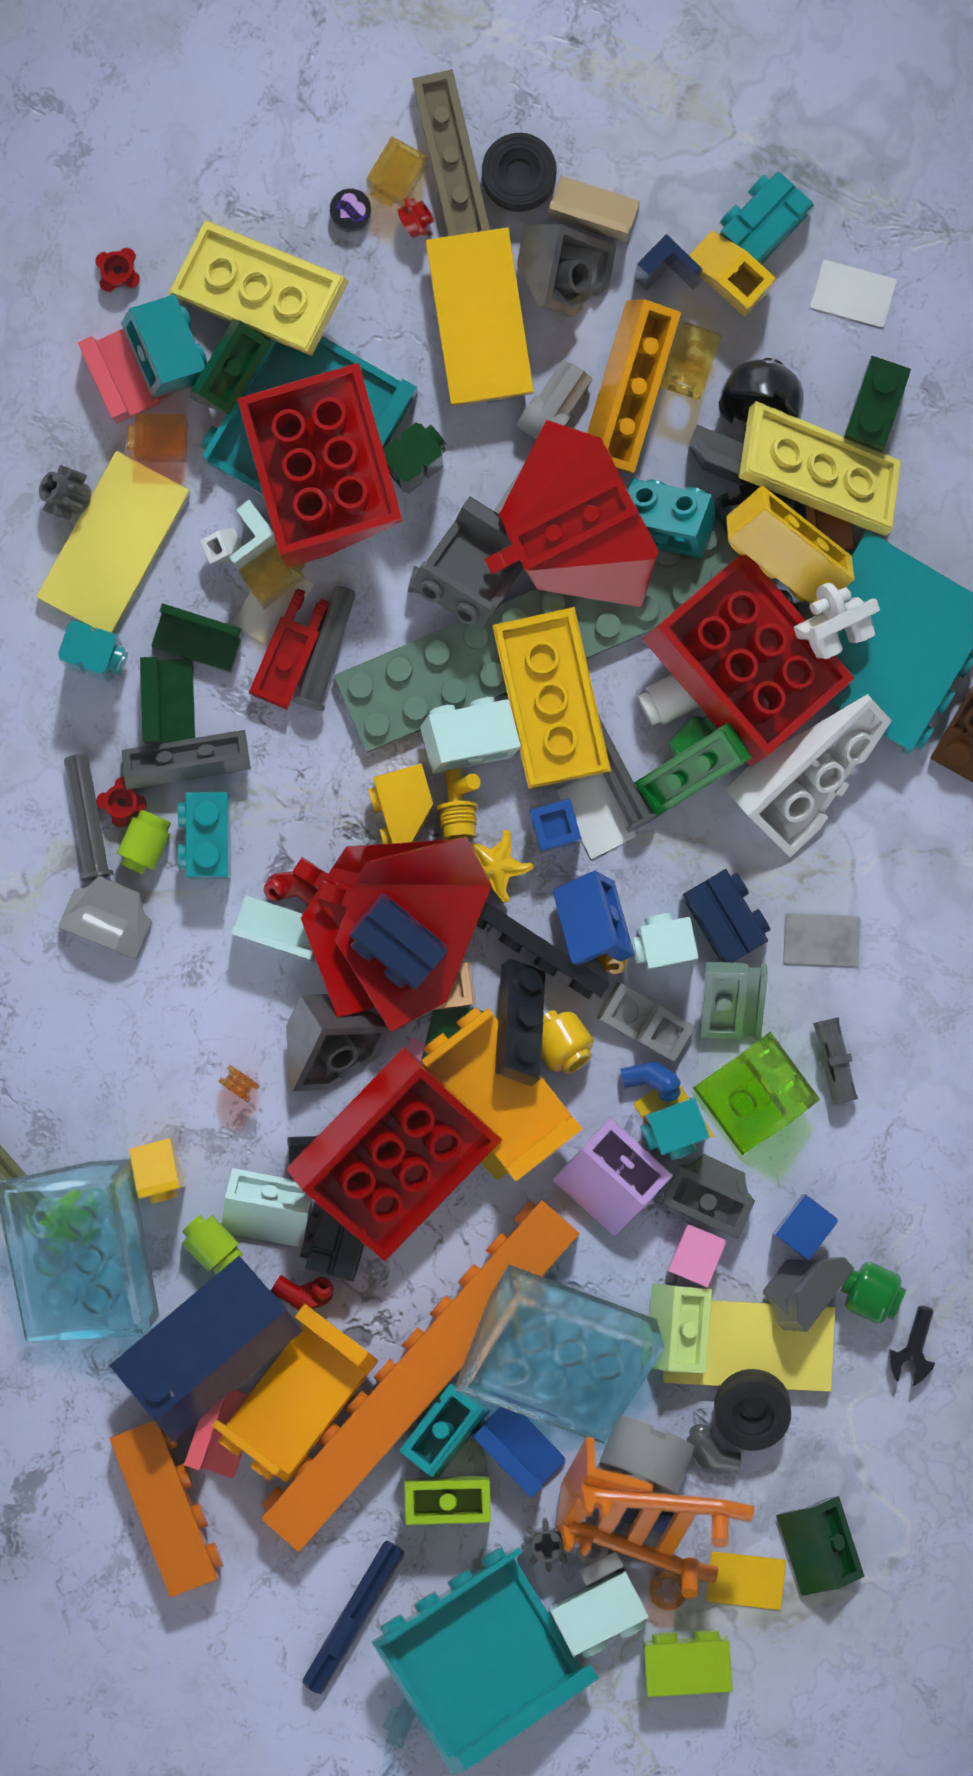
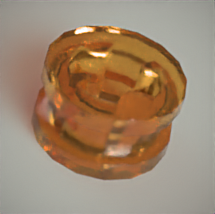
[218,1064,260,1103]
[649,1570,686,1610]

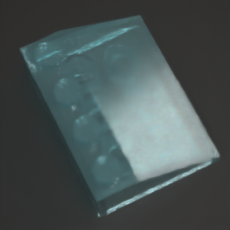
[0,1159,160,1341]
[455,1264,665,1444]

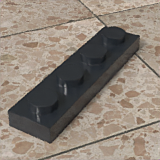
[476,901,610,1000]

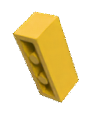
[726,485,854,604]

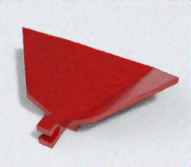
[484,420,659,607]
[317,836,492,1032]
[292,839,451,1018]

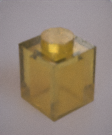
[366,136,428,207]
[239,543,306,609]

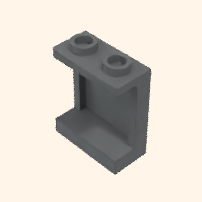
[411,496,524,631]

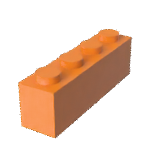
[109,1420,224,1598]

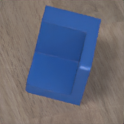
[529,799,582,854]
[773,1194,838,1260]

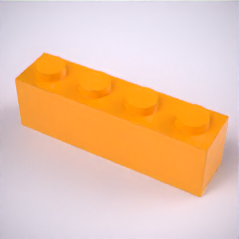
[587,299,681,473]

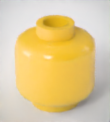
[541,1010,594,1074]

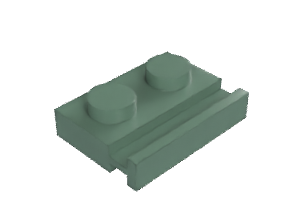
[700,962,768,1040]

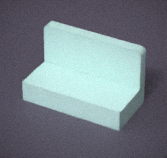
[229,500,278,573]
[230,895,314,961]
[221,1168,312,1247]

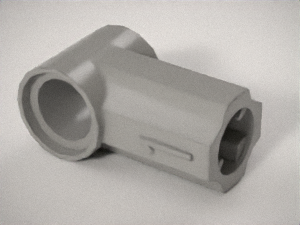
[516,359,593,439]

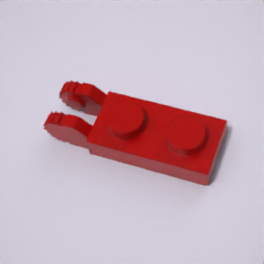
[248,588,330,710]

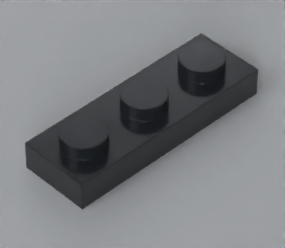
[495,958,545,1086]

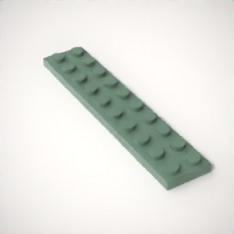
[333,512,737,753]

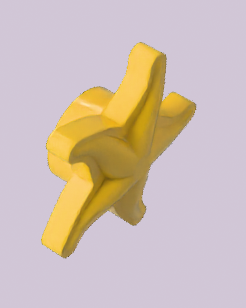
[469,830,534,903]

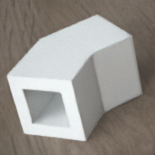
[200,527,242,564]

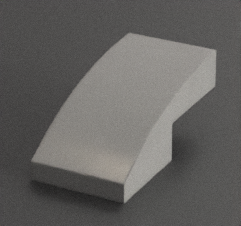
[597,982,695,1062]

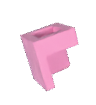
[667,1223,726,1287]

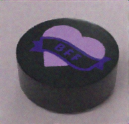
[330,188,372,232]

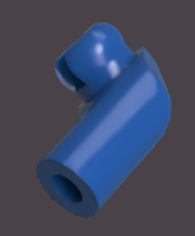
[620,1062,681,1102]

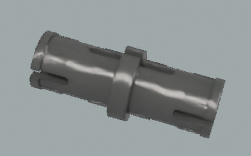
[813,1017,858,1105]

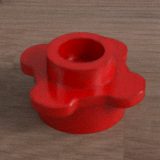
[397,197,434,238]
[95,247,140,293]
[96,777,147,827]

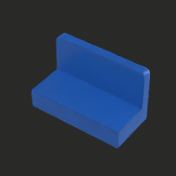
[553,870,635,966]
[472,1400,565,1498]

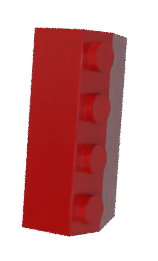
[237,363,403,568]
[642,554,855,767]
[286,1047,502,1261]

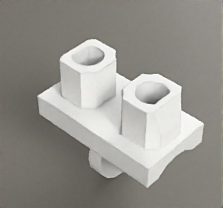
[793,583,880,659]

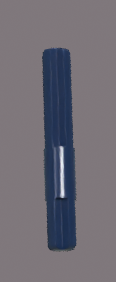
[302,1541,404,1694]

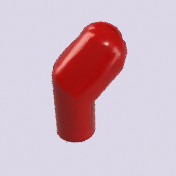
[263,871,319,906]
[270,1275,334,1311]

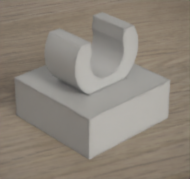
[576,1546,625,1587]

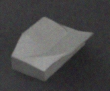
[58,876,152,960]

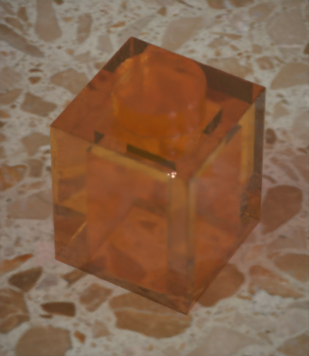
[127,413,188,463]

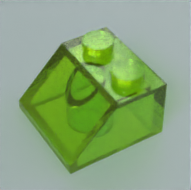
[693,1031,820,1155]

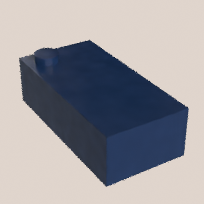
[109,1255,303,1442]

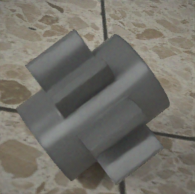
[39,465,91,520]
[521,1517,568,1572]

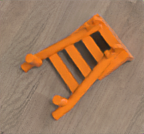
[556,1437,755,1599]

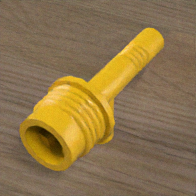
[436,768,481,841]

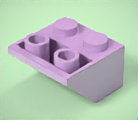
[553,1118,673,1237]

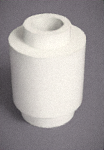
[637,675,699,726]

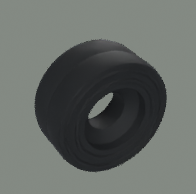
[482,132,557,212]
[714,1369,791,1451]

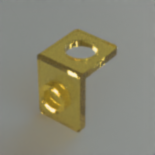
[660,322,721,400]

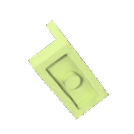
[646,1283,712,1373]

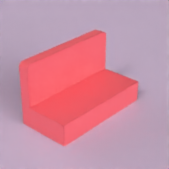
[77,329,161,424]
[184,1389,249,1478]

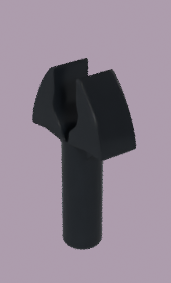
[888,1305,935,1386]

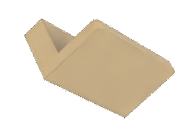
[548,176,640,243]

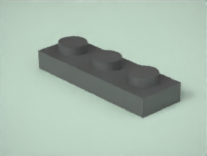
[121,730,251,790]

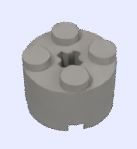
[597,1416,695,1495]

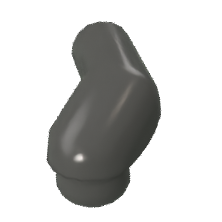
[686,1424,741,1474]

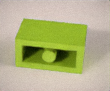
[405,1475,491,1525]
[643,1629,733,1697]

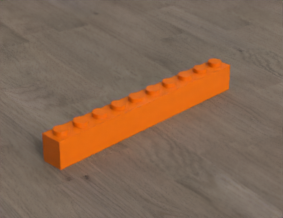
[261,1199,580,1552]

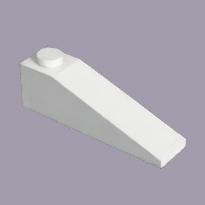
[724,695,892,858]

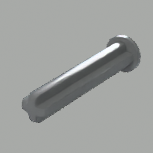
[292,586,356,711]
[599,717,657,832]
[64,754,114,881]

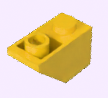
[689,230,776,317]
[368,763,434,844]
[129,1138,185,1204]

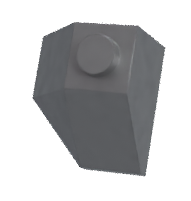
[517,224,616,317]
[286,994,390,1091]

